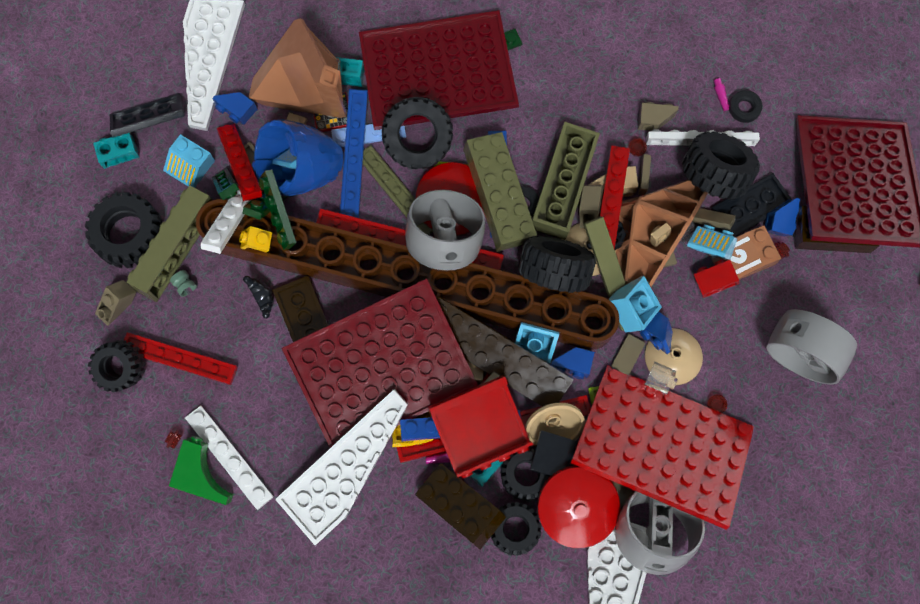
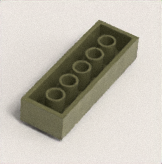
[532,122,600,240]
[463,132,537,252]
[127,185,212,303]

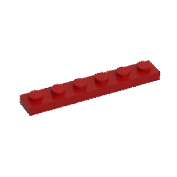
[217,124,262,201]
[600,145,630,249]
[124,332,238,385]

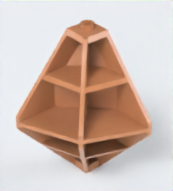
[248,18,347,118]
[616,180,708,287]

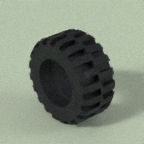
[381,97,453,170]
[682,131,760,199]
[85,192,163,268]
[518,236,596,293]

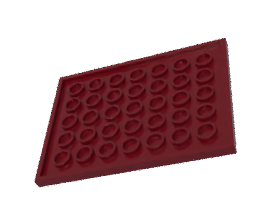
[359,10,519,130]
[795,115,920,248]
[281,279,478,448]

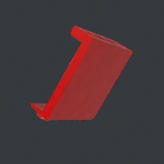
[428,376,533,478]

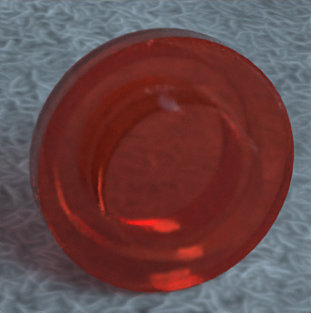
[628,138,647,156]
[775,241,790,259]
[707,394,727,413]
[165,430,183,449]

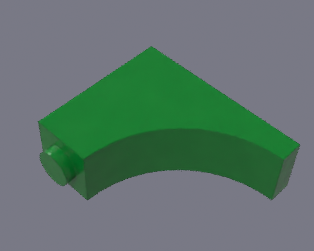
[169,436,234,505]

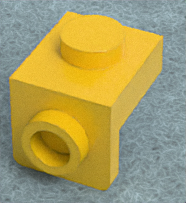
[239,226,272,252]

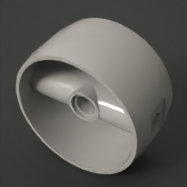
[405,190,485,270]
[766,309,857,385]
[615,491,705,575]

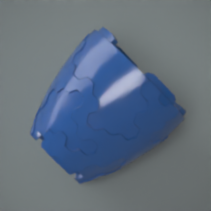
[252,119,344,196]

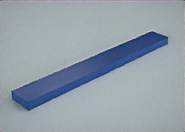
[340,89,368,218]

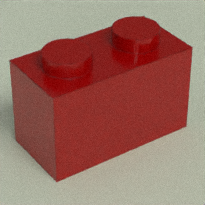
[694,259,739,298]

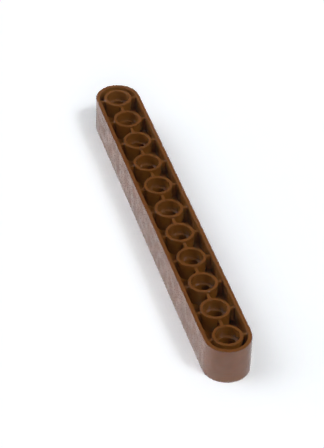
[196,199,619,350]

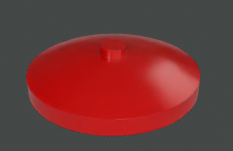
[416,162,485,236]
[537,465,620,548]

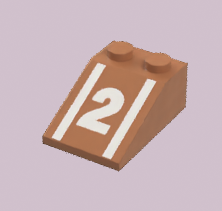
[709,226,781,279]

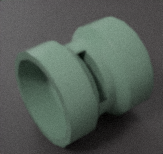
[170,270,197,297]

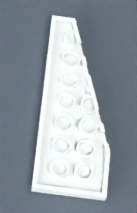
[183,0,245,131]
[275,390,408,545]
[587,522,648,604]

